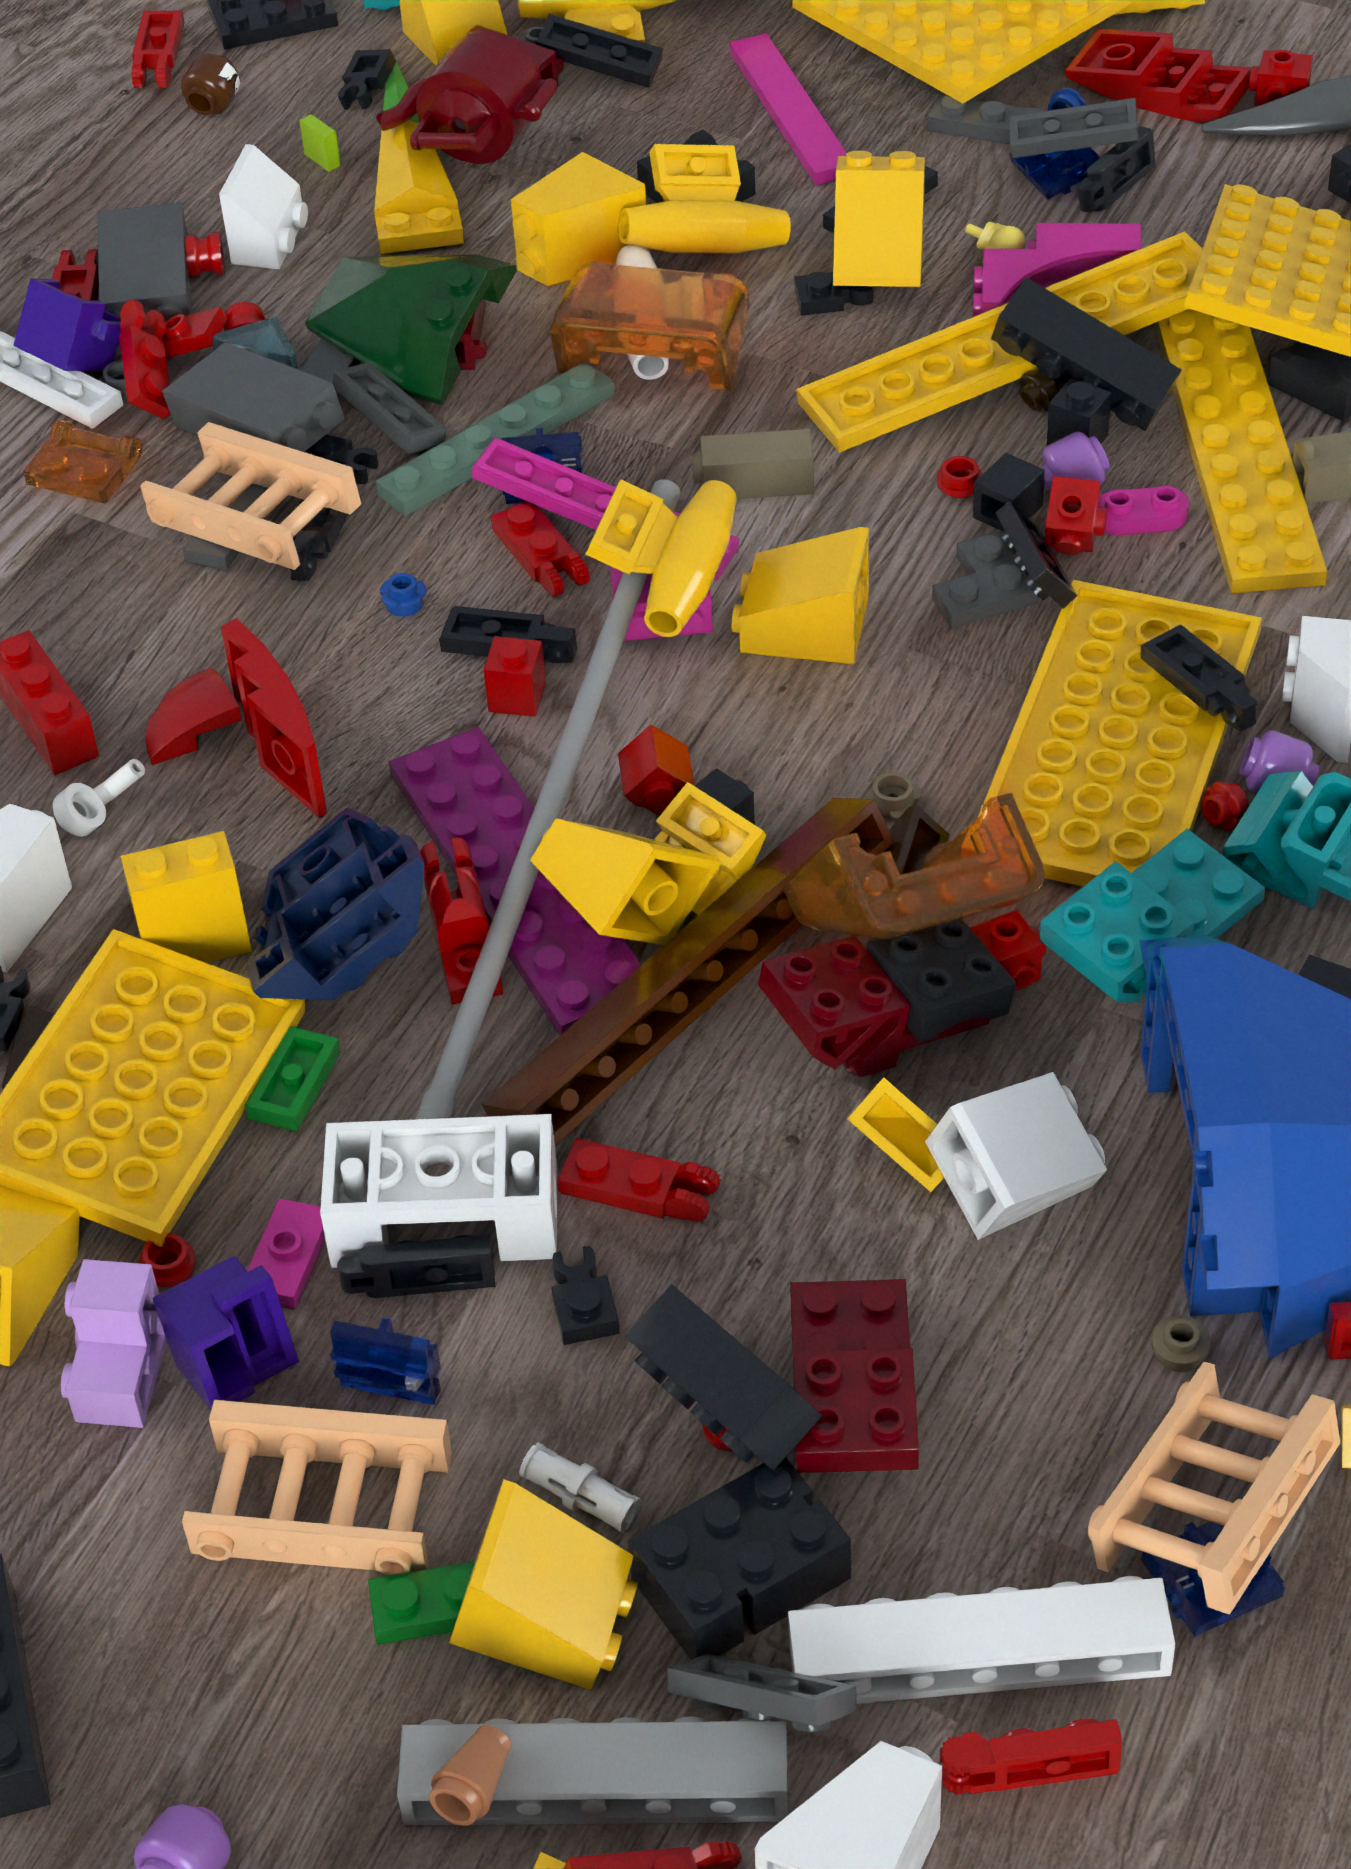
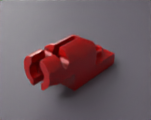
[420,837,503,1005]

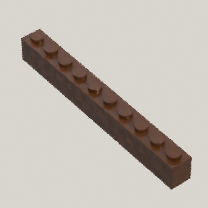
[481,798,894,1145]

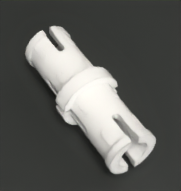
[519,1442,641,1533]

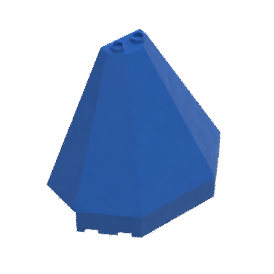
[1139,935,1351,1359]

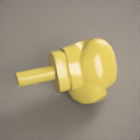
[965,222,1026,263]

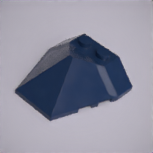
[247,807,425,1000]

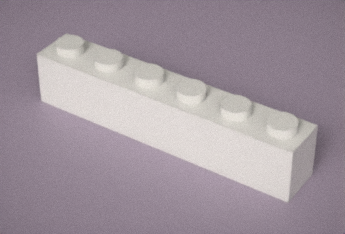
[788,1576,1175,1704]

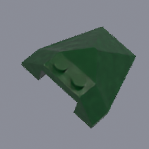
[305,254,517,405]

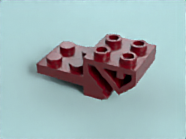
[758,935,991,1077]
[790,1279,919,1473]

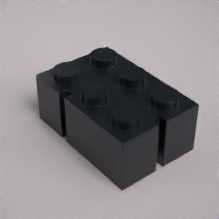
[628,1457,851,1660]

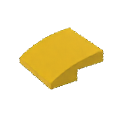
[654,782,766,918]

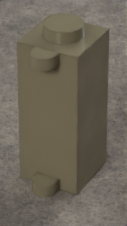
[692,429,814,499]
[1292,431,1351,504]

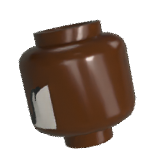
[181,53,241,115]

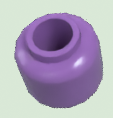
[1040,432,1110,494]
[1239,730,1319,794]
[133,1804,232,1869]

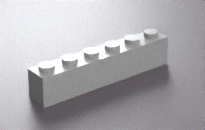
[397,1716,788,1826]

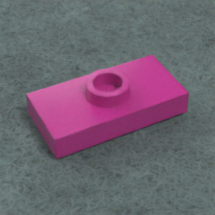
[247,1198,325,1309]

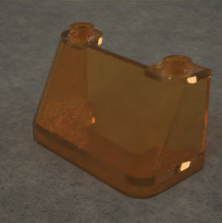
[550,261,750,390]
[783,793,1045,939]

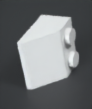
[219,144,308,269]
[1282,616,1351,763]

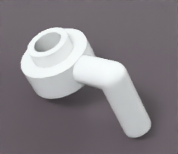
[53,759,145,837]

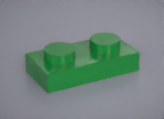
[245,1026,341,1132]
[368,1561,475,1645]

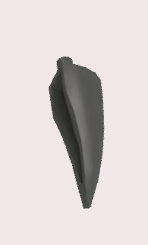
[1202,75,1351,136]

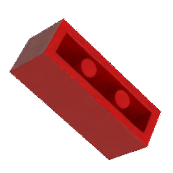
[0,630,99,776]

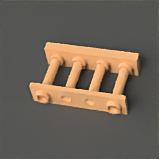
[140,422,361,570]
[1088,1362,1340,1615]
[182,1400,452,1576]

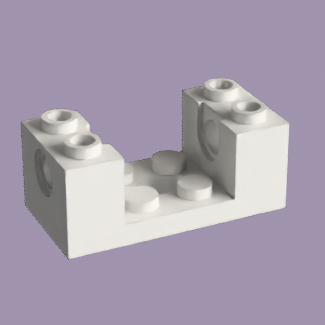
[320,1114,557,1268]

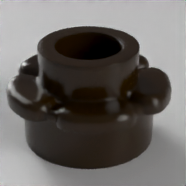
[1019,368,1060,411]

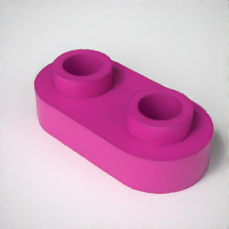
[1100,485,1189,535]

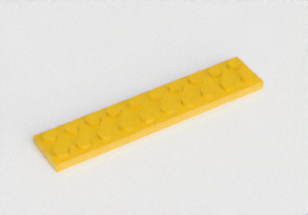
[796,231,1203,453]
[1153,309,1328,594]

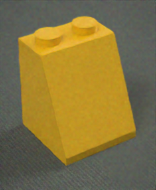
[399,0,508,66]
[833,151,925,287]
[511,152,649,287]
[732,527,869,664]
[530,818,722,945]
[120,831,252,963]
[0,1186,80,1367]
[449,1479,638,1690]

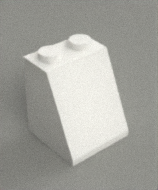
[0,804,72,973]
[925,1072,1107,1240]
[754,1741,942,1869]

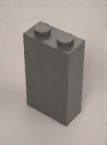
[98,202,192,322]
[162,342,345,452]

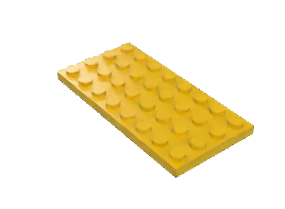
[966,580,1262,887]

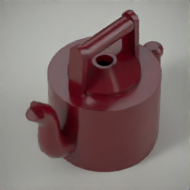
[376,30,557,164]

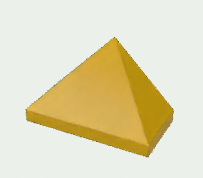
[847,1077,944,1193]

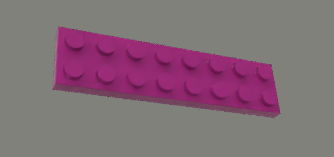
[388,727,641,1035]

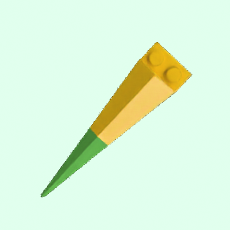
[374,57,464,254]

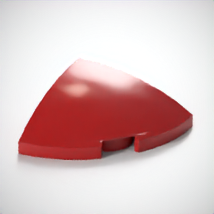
[146,667,242,765]

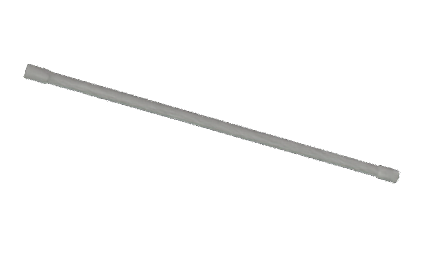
[415,479,680,1119]

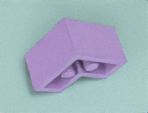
[61,1259,167,1428]

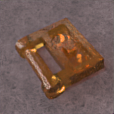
[23,420,142,504]

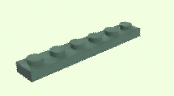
[375,361,615,517]

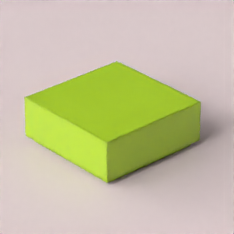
[299,114,340,172]

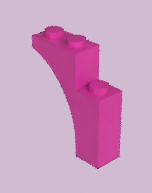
[973,223,1141,317]

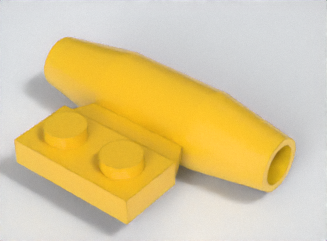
[517,0,676,43]
[618,144,791,253]
[585,479,737,637]

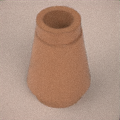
[429,1725,512,1826]

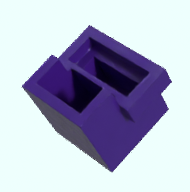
[13,278,121,371]
[152,1255,299,1411]

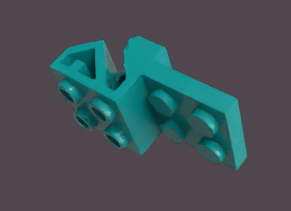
[1222,771,1351,909]
[1040,829,1265,1003]

